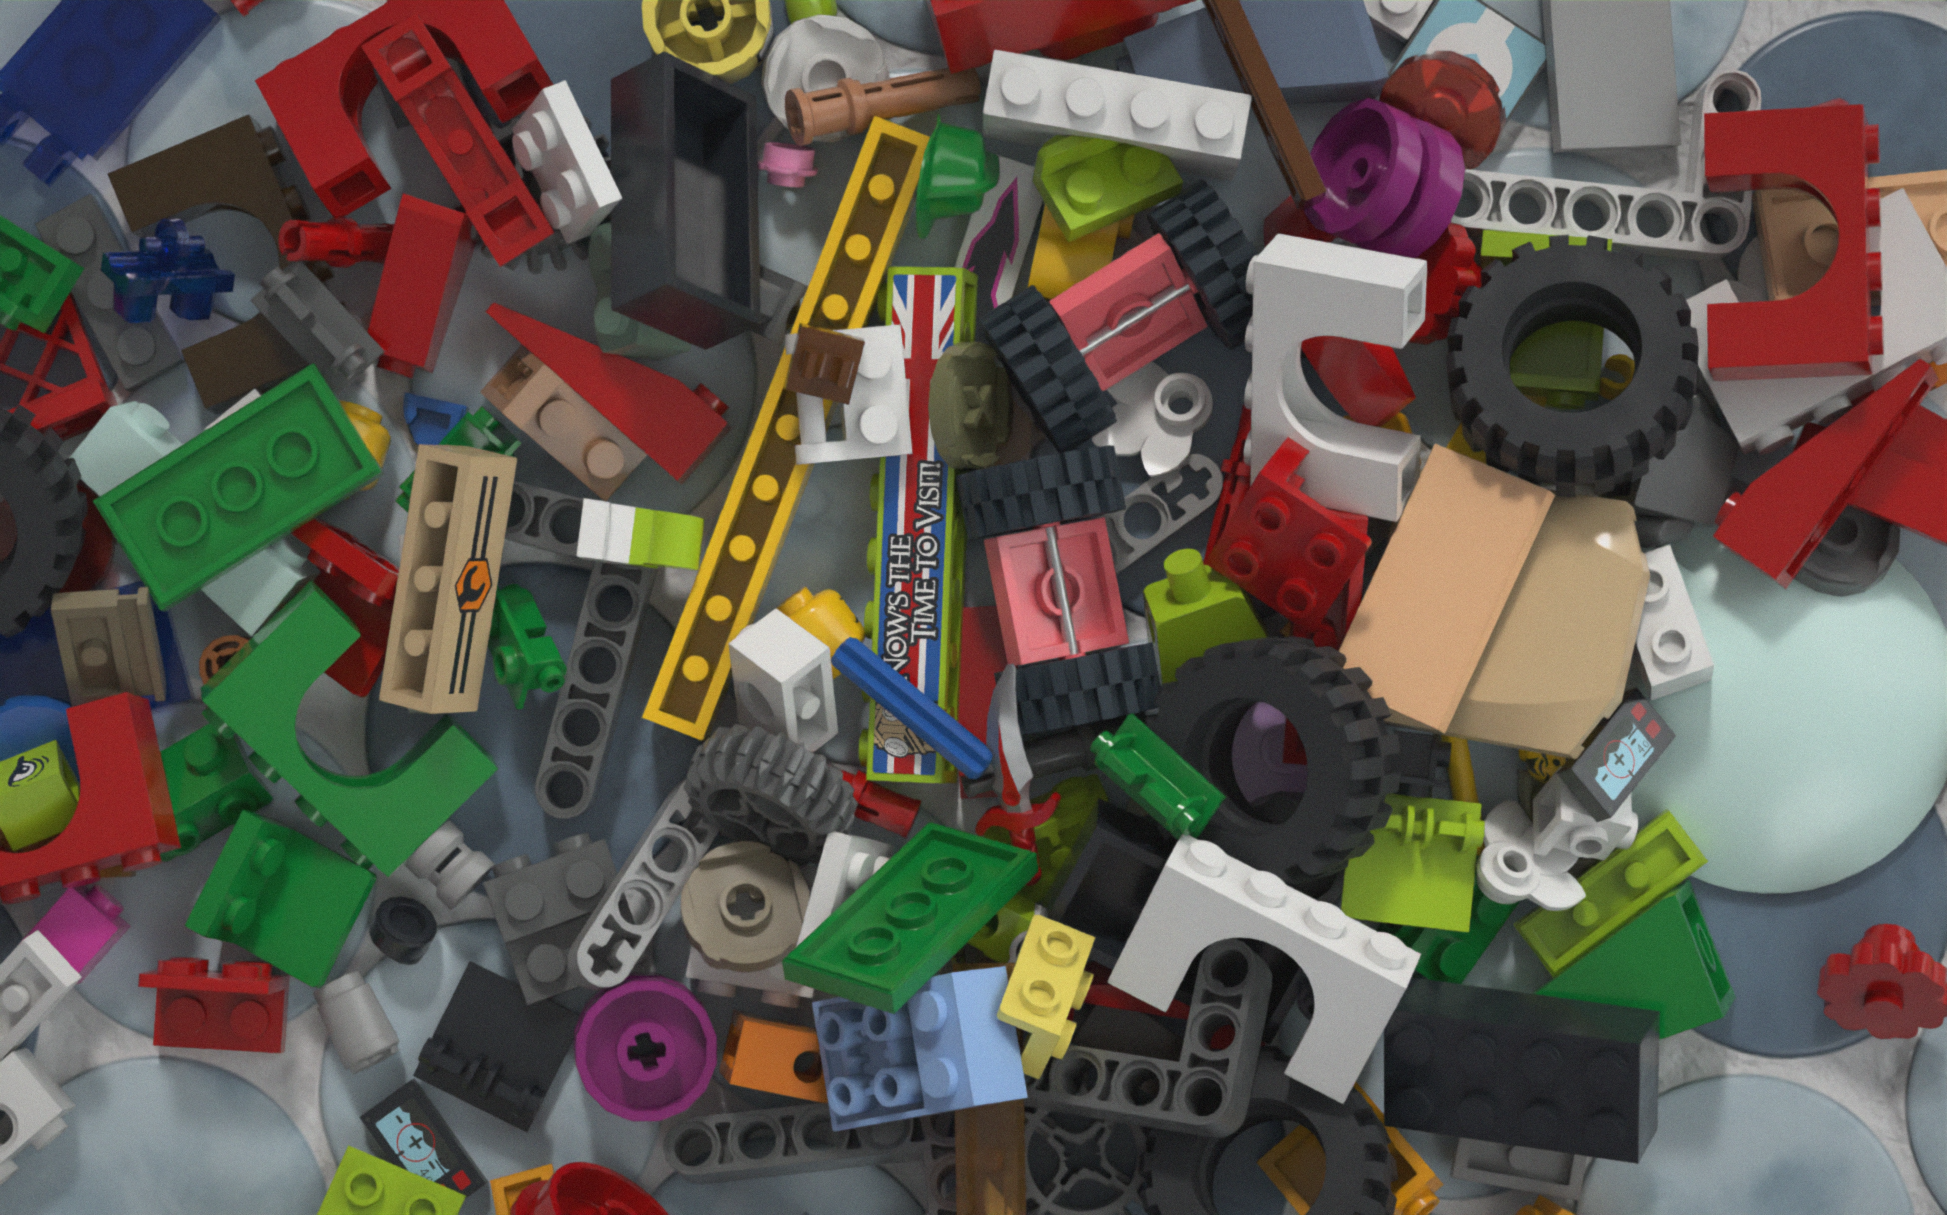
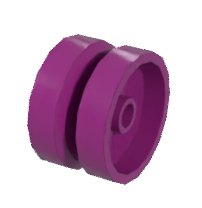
[1304,98,1465,258]
[574,972,717,1121]

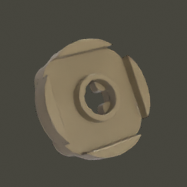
[681,841,810,972]

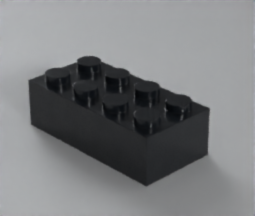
[611,51,761,350]
[1040,798,1308,1044]
[1384,978,1660,1164]

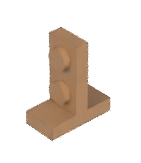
[480,345,647,502]

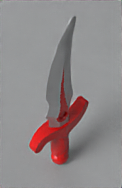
[975,663,1061,886]

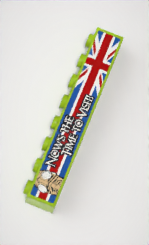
[859,266,978,784]

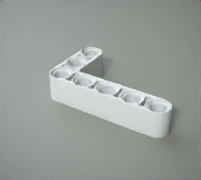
[1451,69,1761,261]

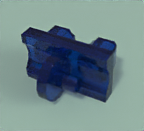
[100,218,235,323]

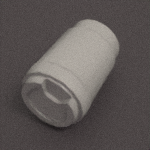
[313,970,399,1074]

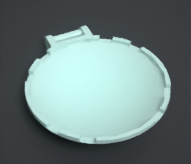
[1624,524,1947,894]

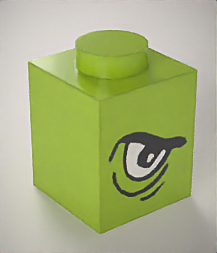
[0,740,80,851]

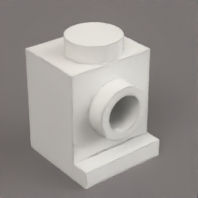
[1533,766,1638,860]

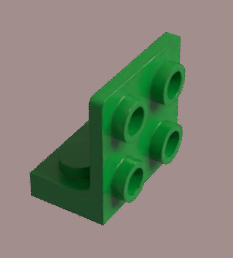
[184,810,377,988]

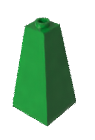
[1531,879,1736,1040]

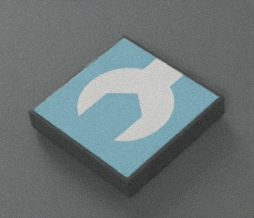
[1381,0,1547,157]

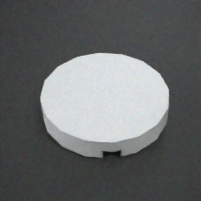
[761,14,890,143]

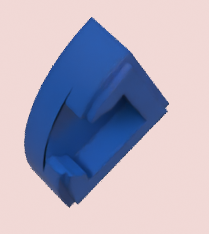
[403,392,469,446]

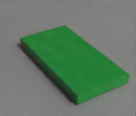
[93,363,384,612]
[782,822,1039,1014]

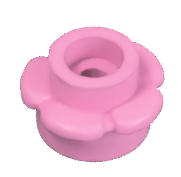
[758,142,818,188]

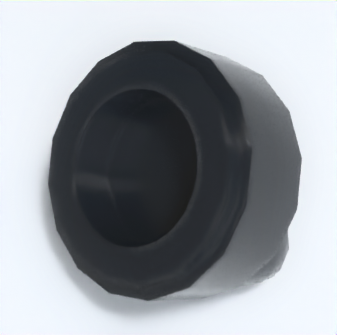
[369,896,437,965]

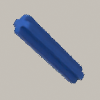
[831,637,993,779]

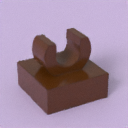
[784,323,865,405]

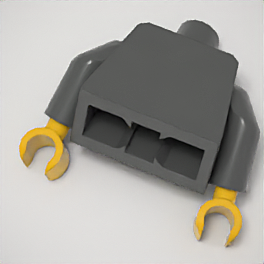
[1598,354,1748,548]

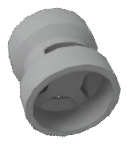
[405,820,496,910]

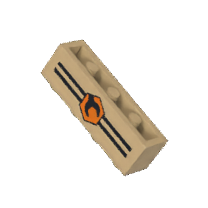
[379,444,517,714]

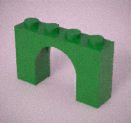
[200,580,498,877]

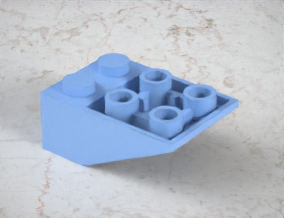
[812,966,1028,1132]

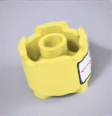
[642,0,774,84]

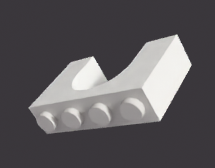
[983,50,1252,181]
[1686,188,1947,455]
[1244,233,1427,522]
[1107,834,1421,1104]

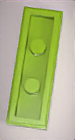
[1513,809,1708,978]

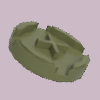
[928,342,1014,471]

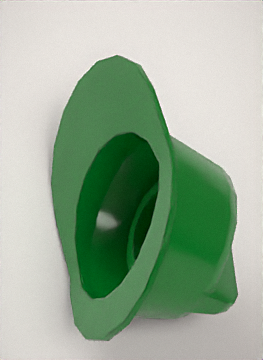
[916,114,1000,239]

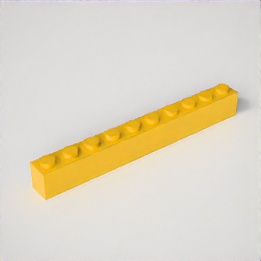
[642,116,930,741]

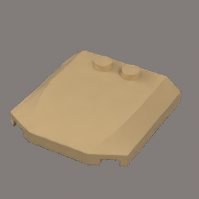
[1383,469,1650,759]

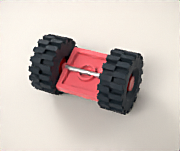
[977,180,1258,453]
[955,445,1161,735]

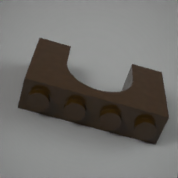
[107,114,353,414]

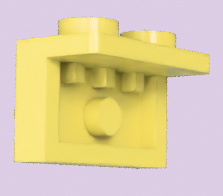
[997,915,1095,1079]

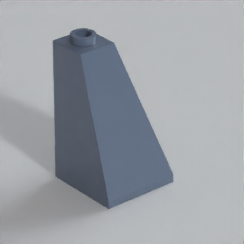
[1115,0,1389,104]

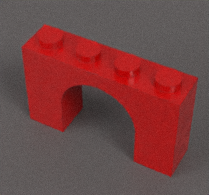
[255,0,554,220]
[1704,104,1884,381]
[0,692,181,904]

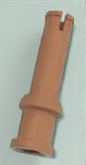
[785,68,981,146]

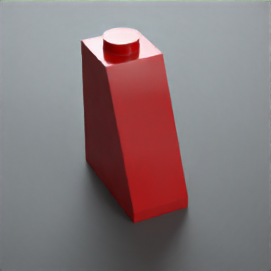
[367,193,477,379]

